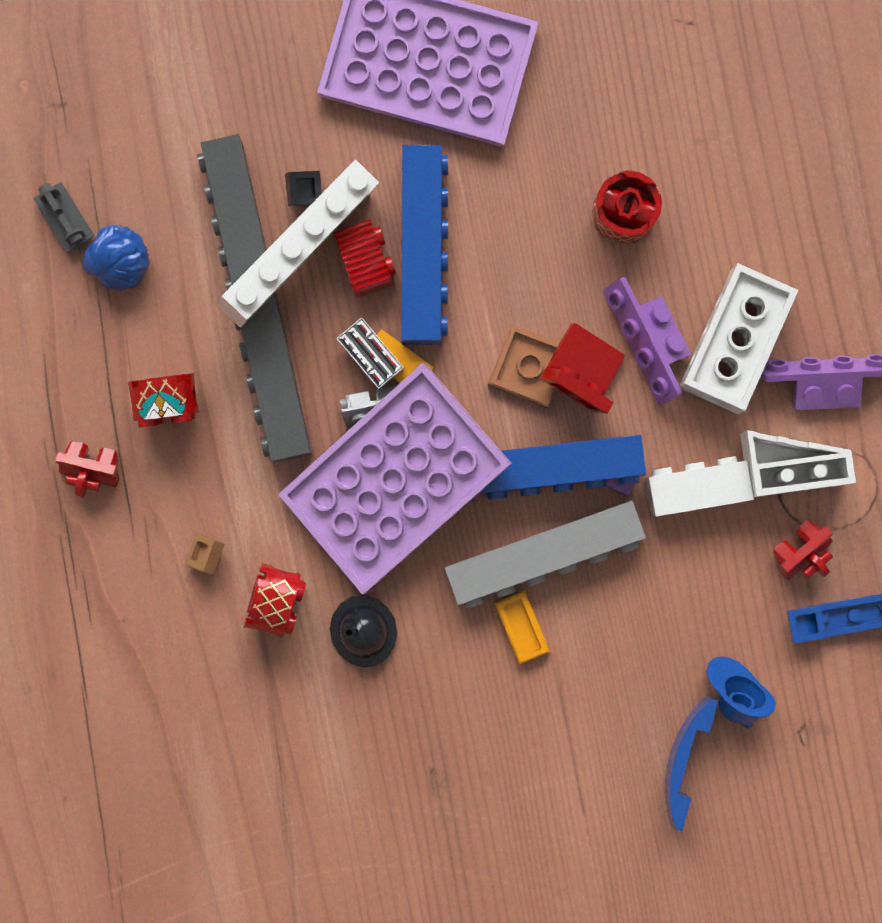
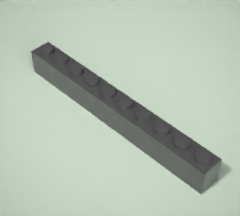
[197,134,313,463]

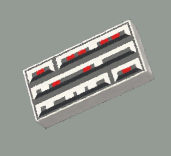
[337,318,404,389]

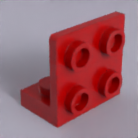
[540,323,625,414]

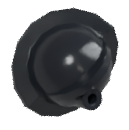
[330,595,397,667]

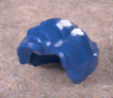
[82,224,150,291]

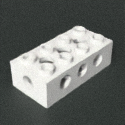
[679,263,798,414]

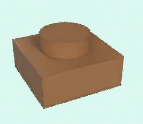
[185,533,224,575]

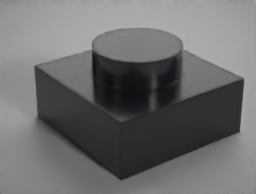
[285,171,322,206]

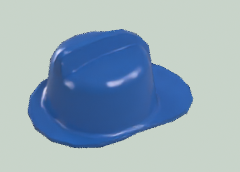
[706,656,776,729]

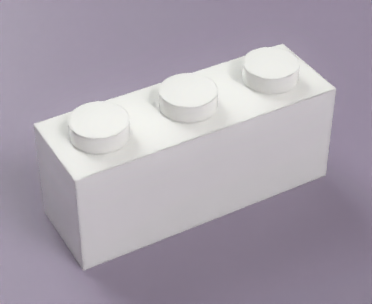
[645,456,754,517]

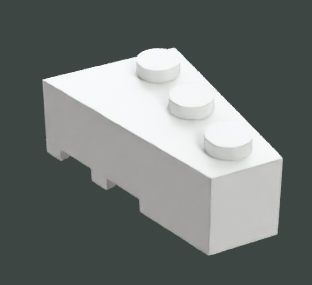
[740,430,856,497]

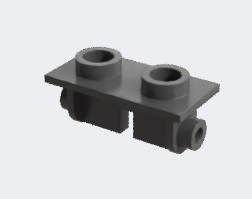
[33,182,95,253]

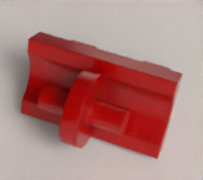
[55,440,119,498]
[773,520,833,581]

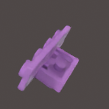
[603,277,691,405]
[761,354,882,410]

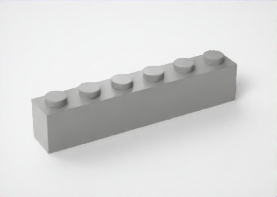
[444,501,646,609]

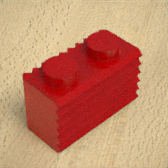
[333,219,396,298]

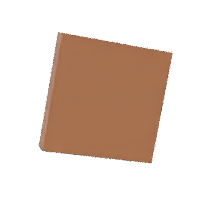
[488,323,560,408]

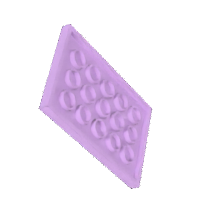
[317,0,539,148]
[278,363,512,595]

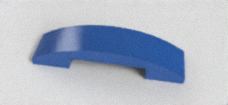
[787,594,882,644]
[665,696,718,831]

